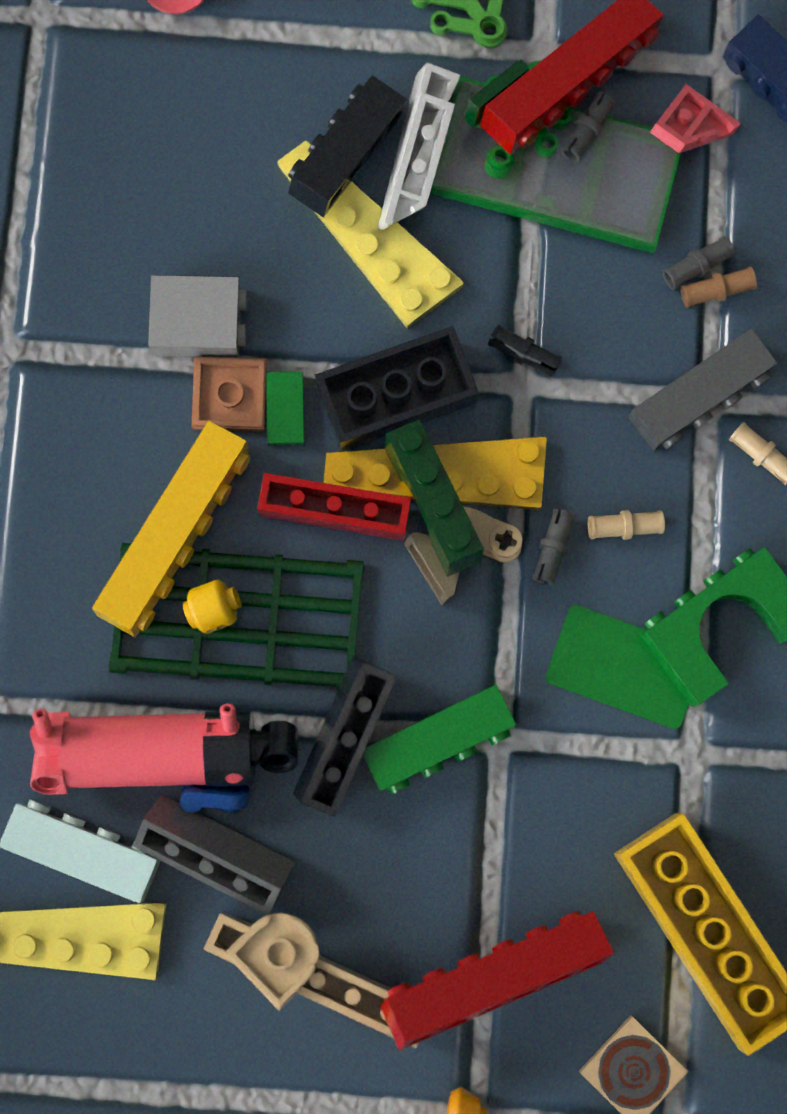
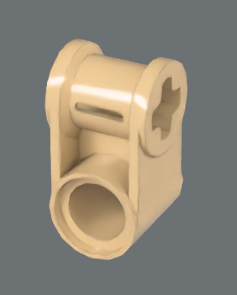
[464,507,523,563]

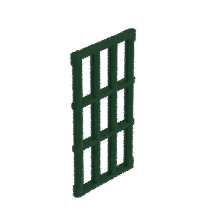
[108,543,365,690]

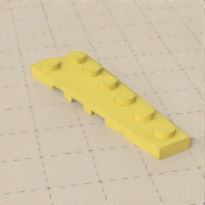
[278,141,464,329]
[0,902,167,980]

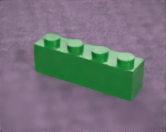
[363,684,516,795]

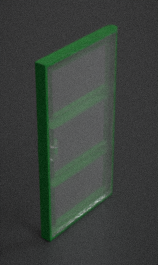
[430,76,681,254]

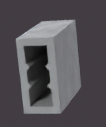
[148,275,247,357]

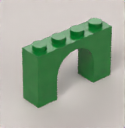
[639,547,787,707]

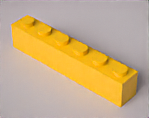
[92,420,250,638]

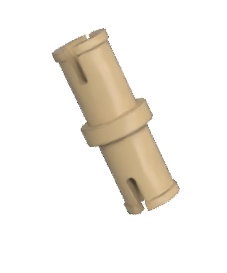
[729,422,787,486]
[587,510,665,540]

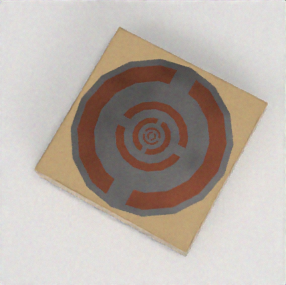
[579,1015,688,1114]

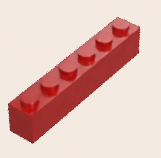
[480,0,664,154]
[380,911,614,1051]

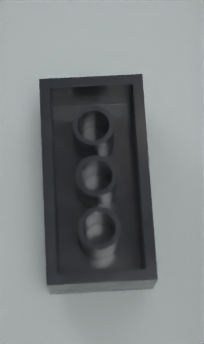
[315,326,479,452]

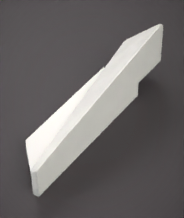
[378,63,460,230]

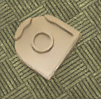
[224,913,319,1010]

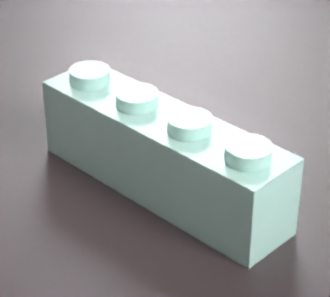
[0,799,161,903]

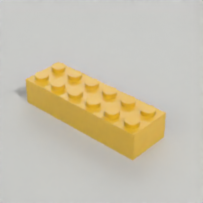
[613,813,787,1056]

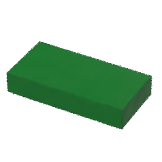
[266,372,304,446]

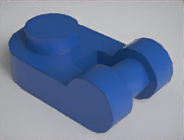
[180,785,250,813]

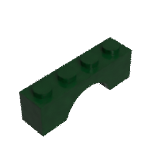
[385,419,484,577]

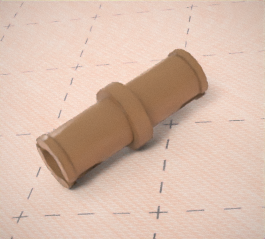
[680,267,757,308]

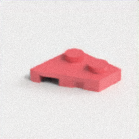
[650,84,741,153]

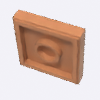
[191,357,267,432]

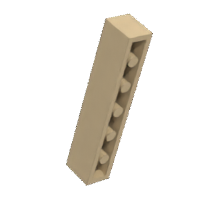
[203,911,418,1048]

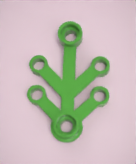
[411,0,507,48]

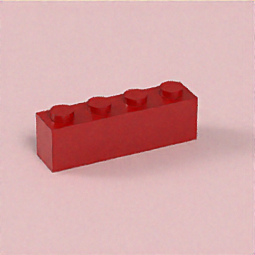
[257,473,411,541]

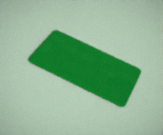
[545,605,689,729]

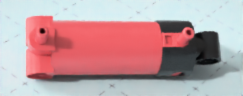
[30,704,298,795]

